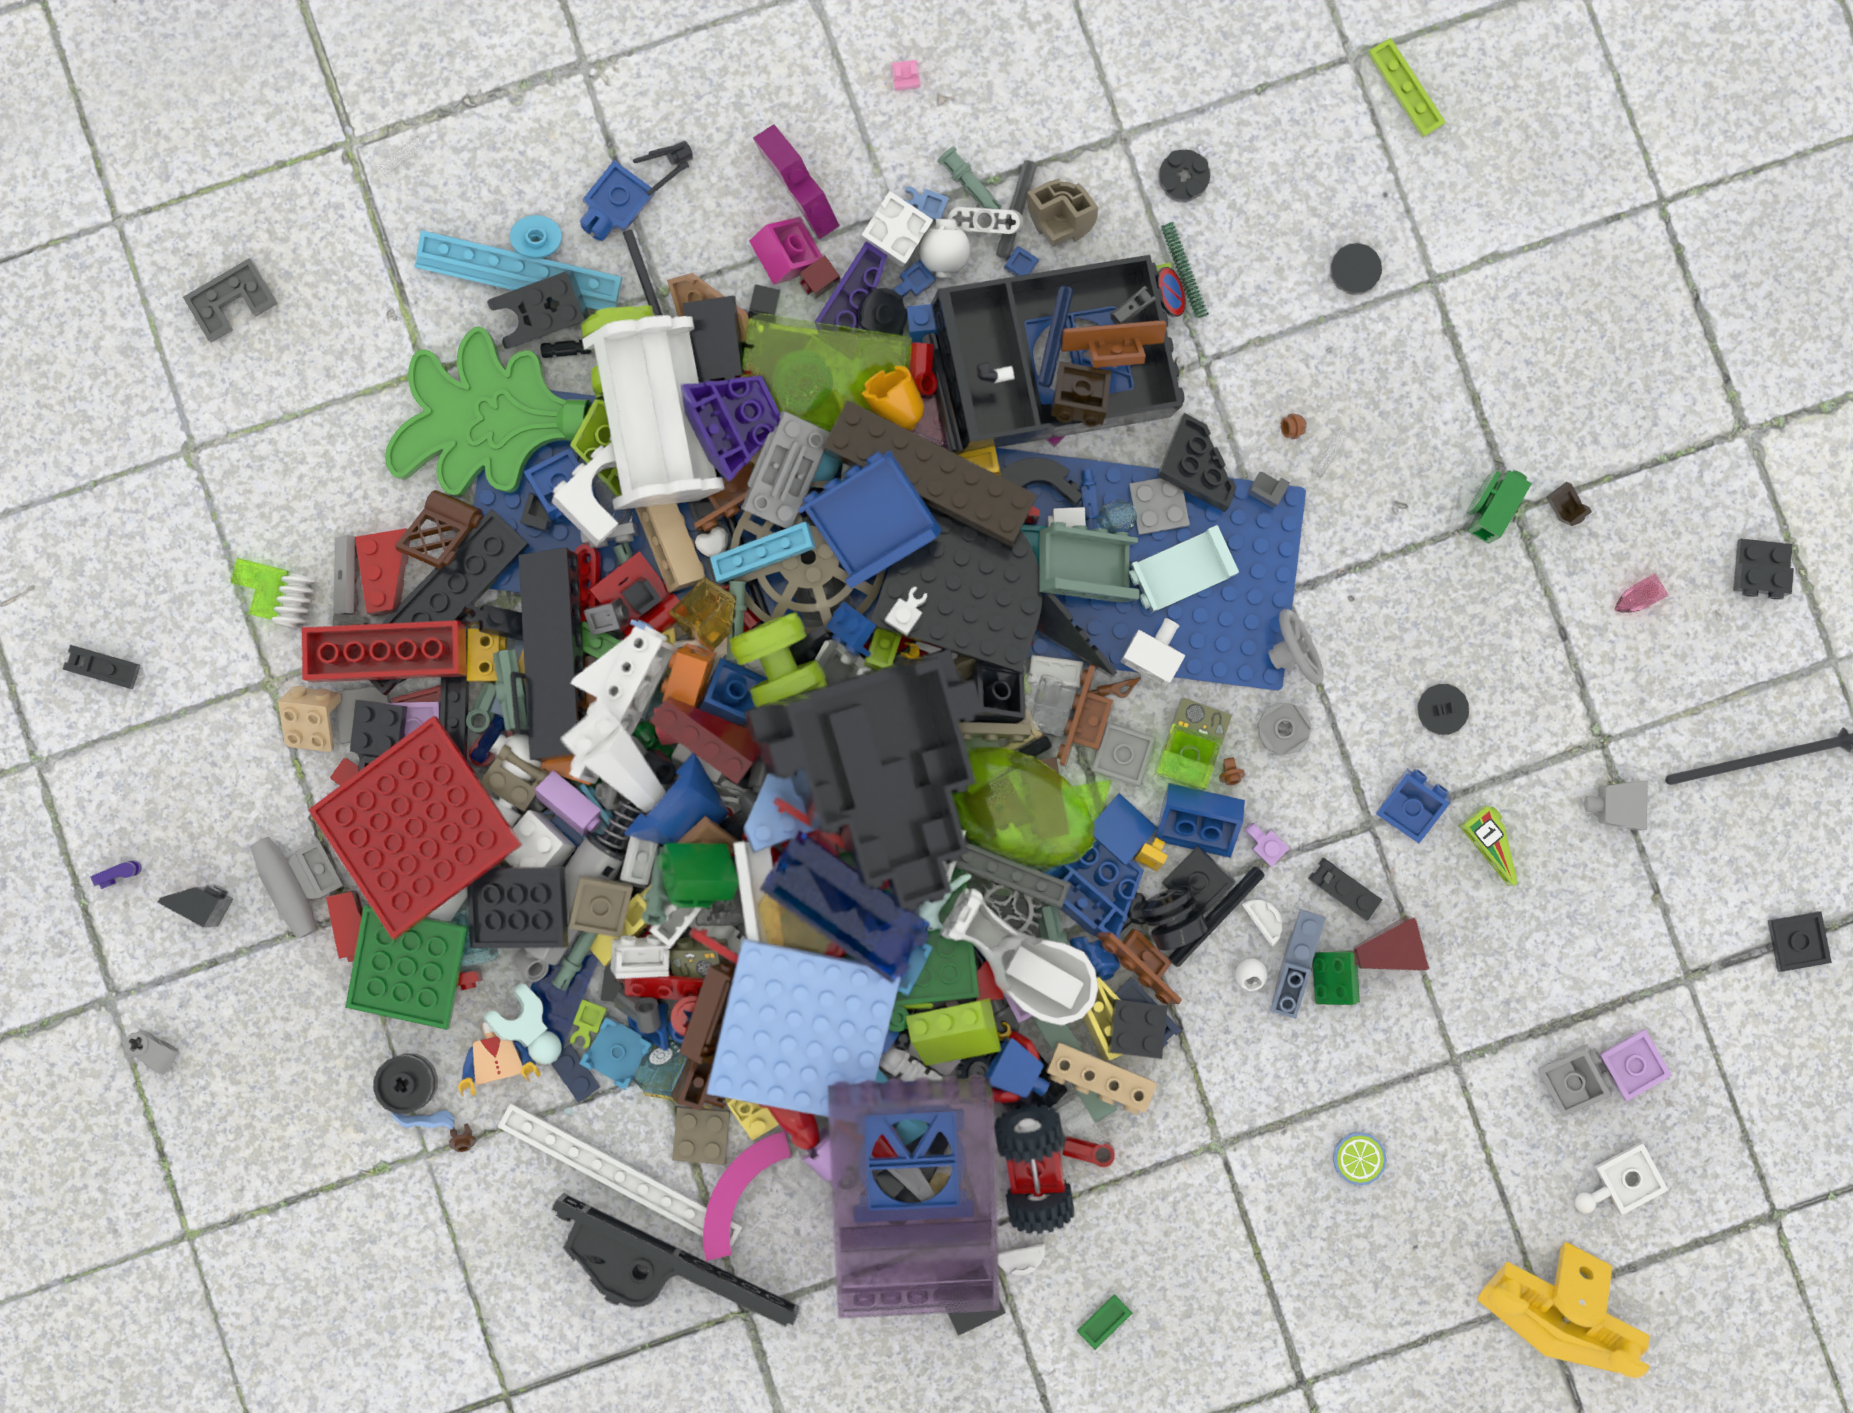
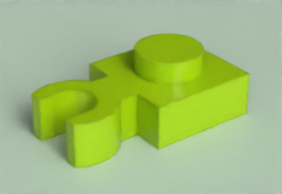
[570,999,608,1049]

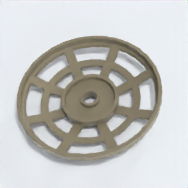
[730,480,886,635]

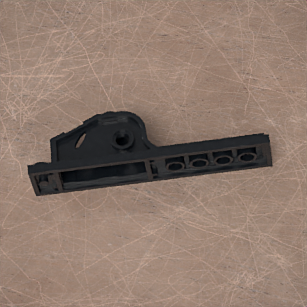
[551,1193,800,1327]

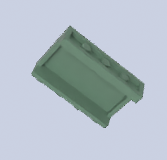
[1039,522,1139,603]

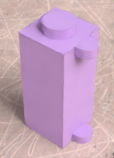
[535,770,601,837]

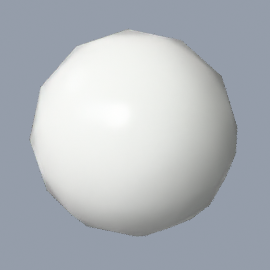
[1235,958,1268,991]

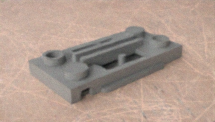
[741,411,830,529]

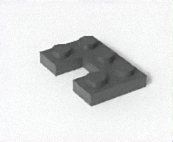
[183,258,278,343]

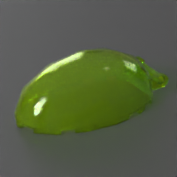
[951,746,1095,868]

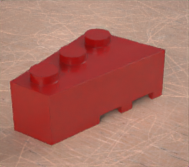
[355,528,410,617]

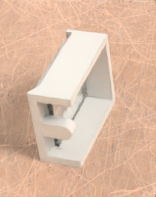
[815,639,875,685]

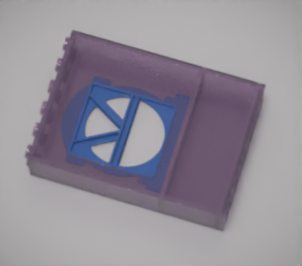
[828,1075,1000,1319]

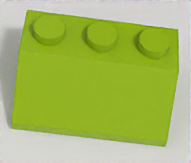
[906,998,1001,1066]

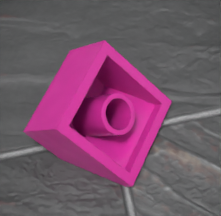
[749,217,823,285]

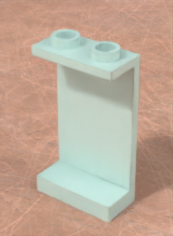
[1129,525,1239,613]

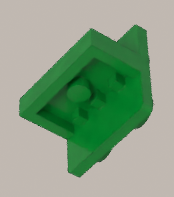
[1312,950,1360,1005]

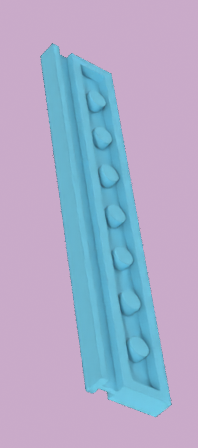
[414,230,623,310]

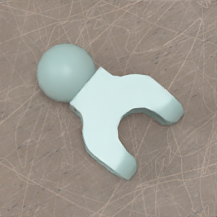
[483,983,562,1065]

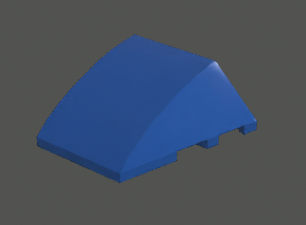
[624,753,730,845]
[1043,841,1144,939]

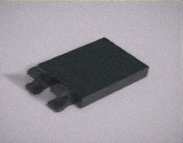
[683,296,745,383]

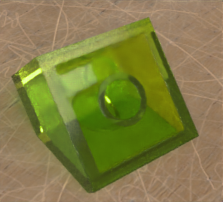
[1153,723,1223,791]

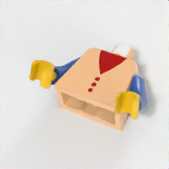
[458,1022,541,1097]

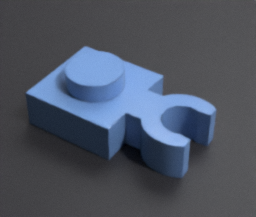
[903,186,949,222]

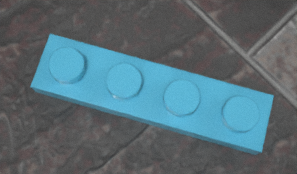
[710,522,816,584]

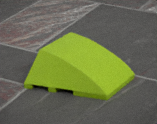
[570,399,622,497]

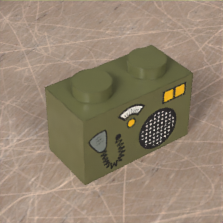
[1170,697,1232,746]
[669,937,730,979]

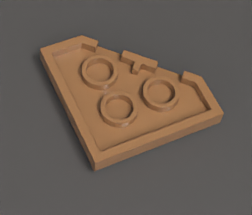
[667,273,754,342]

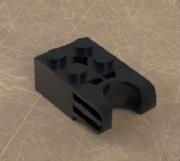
[487,270,590,349]

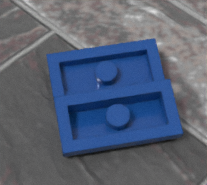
[1086,793,1157,866]

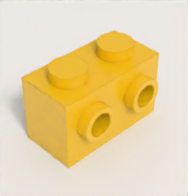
[467,629,508,683]

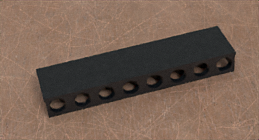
[519,547,587,762]

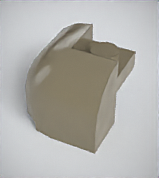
[1027,179,1098,247]

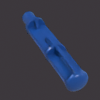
[1081,469,1100,531]

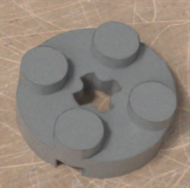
[1258,703,1311,755]

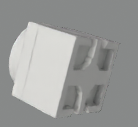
[859,191,933,268]

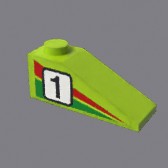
[1458,805,1518,886]

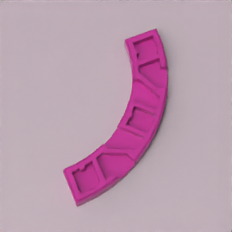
[703,1131,791,1261]

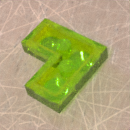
[230,558,289,620]

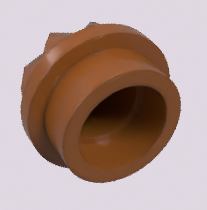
[1281,413,1307,439]

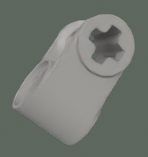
[124,1031,179,1075]

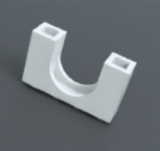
[552,437,618,547]

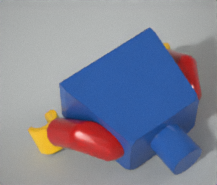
[965,1022,1050,1103]

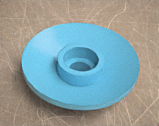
[510,215,562,259]

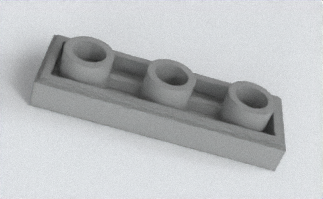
[333,535,358,615]

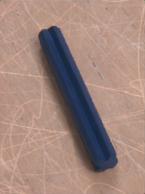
[1037,286,1073,388]

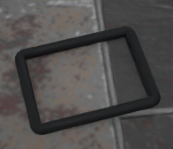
[510,672,528,736]

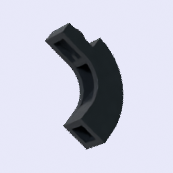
[1000,458,1083,507]

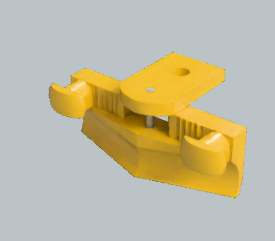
[1477,1242,1650,1378]

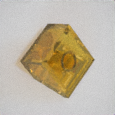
[669,576,736,652]

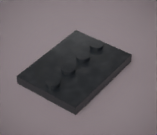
[467,867,569,948]

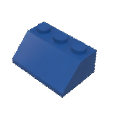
[1155,783,1245,858]

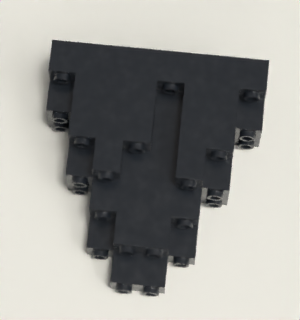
[744,649,983,911]

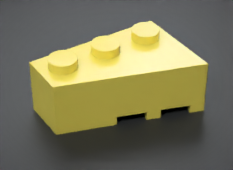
[1083,977,1122,1061]

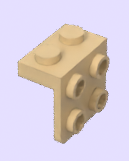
[278,686,341,752]

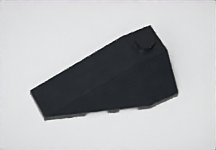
[1034,593,1118,678]

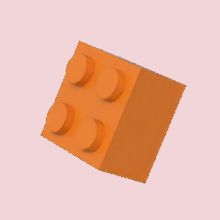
[661,643,717,707]

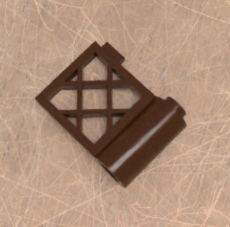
[395,490,484,570]

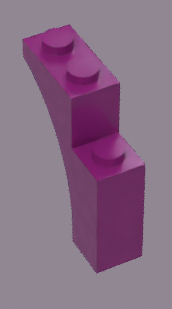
[753,124,840,240]

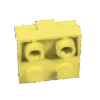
[725,1098,779,1141]

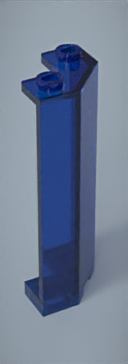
[759,830,930,984]

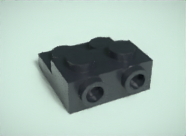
[1733,539,1794,600]

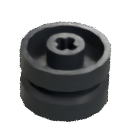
[373,1053,438,1114]

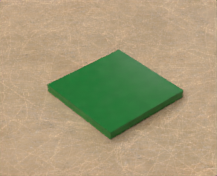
[345,904,469,1030]

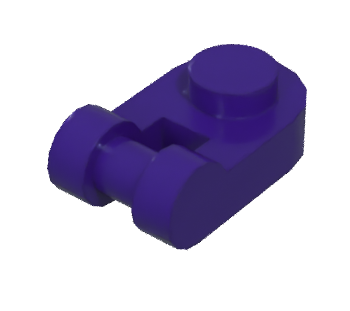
[90,860,142,889]

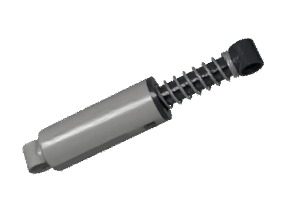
[513,749,677,982]

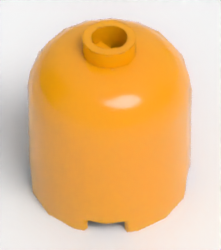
[862,366,925,431]

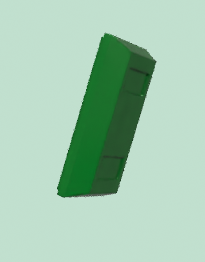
[1077,1294,1133,1350]

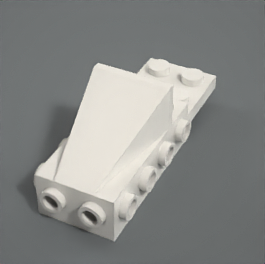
[570,626,677,784]

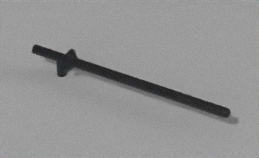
[1665,727,1853,785]

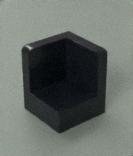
[520,493,553,533]
[621,577,662,615]

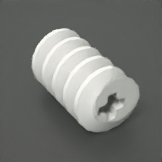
[271,573,316,629]

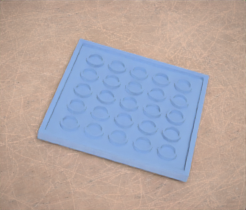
[707,938,902,1122]

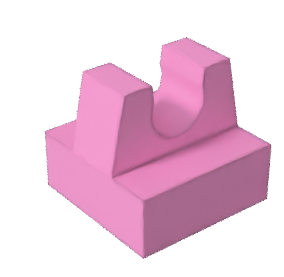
[891,60,920,91]

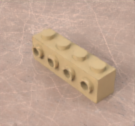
[635,503,706,593]
[1045,1041,1158,1115]

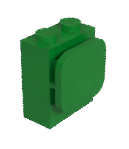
[1466,469,1532,544]
[657,843,739,908]

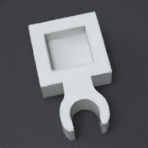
[885,587,927,636]

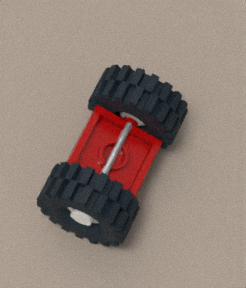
[994,1104,1075,1234]

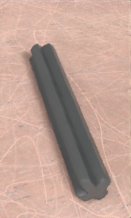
[996,160,1037,259]

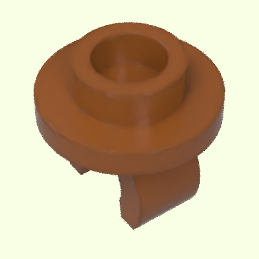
[1219,757,1245,785]

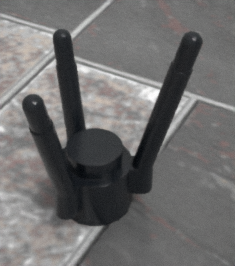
[633,141,693,196]

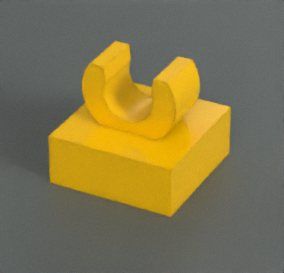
[1134,838,1168,872]

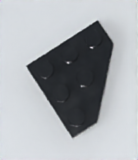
[1157,413,1237,512]

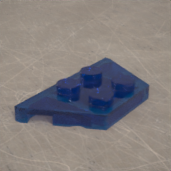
[530,954,599,1050]

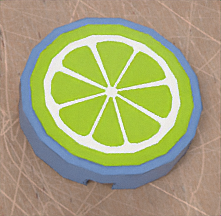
[1333,1132,1387,1186]

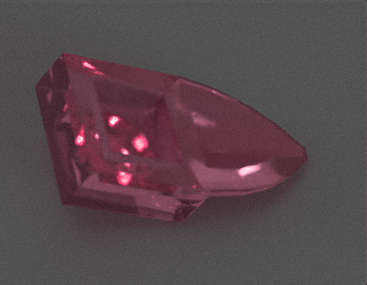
[1615,573,1669,613]

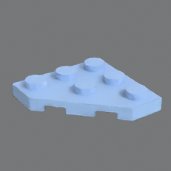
[743,774,815,853]

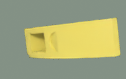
[590,885,651,967]

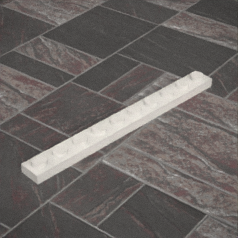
[498,1103,743,1248]

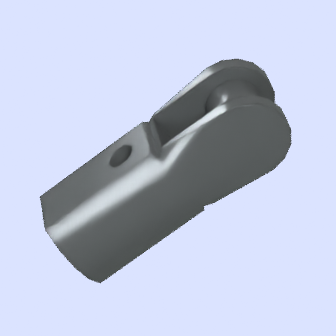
[1109,286,1156,324]

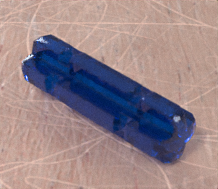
[470,715,505,763]

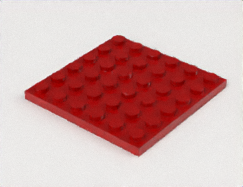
[308,716,523,939]

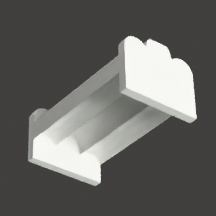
[582,315,724,510]

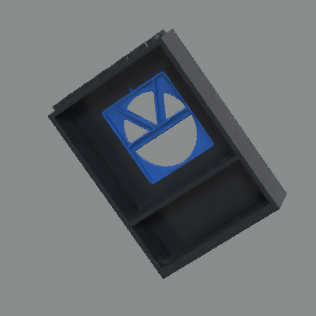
[931,255,1185,453]

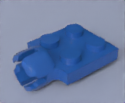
[580,160,655,241]

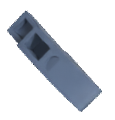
[1270,909,1326,1019]

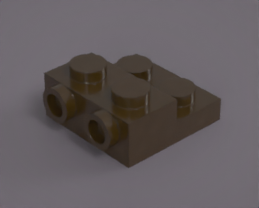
[1051,361,1112,427]

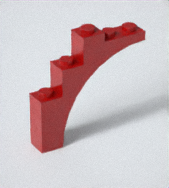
[326,891,483,991]

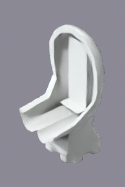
[939,888,1098,1025]

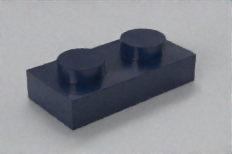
[551,1044,601,1103]

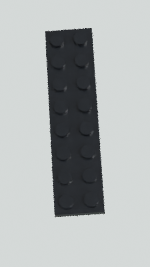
[369,509,530,696]

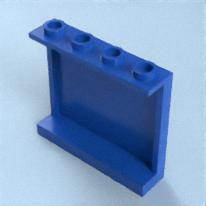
[798,450,942,589]

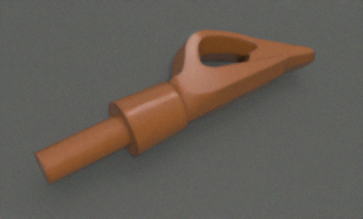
[1089,676,1141,698]

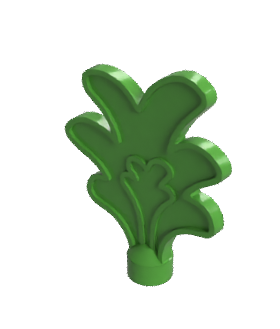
[385,326,592,497]

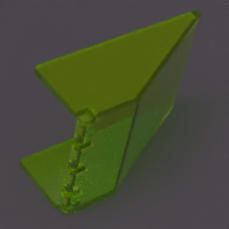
[741,313,913,432]

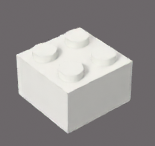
[505,810,577,867]

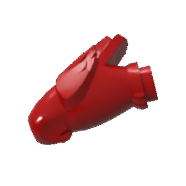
[758,1104,820,1150]

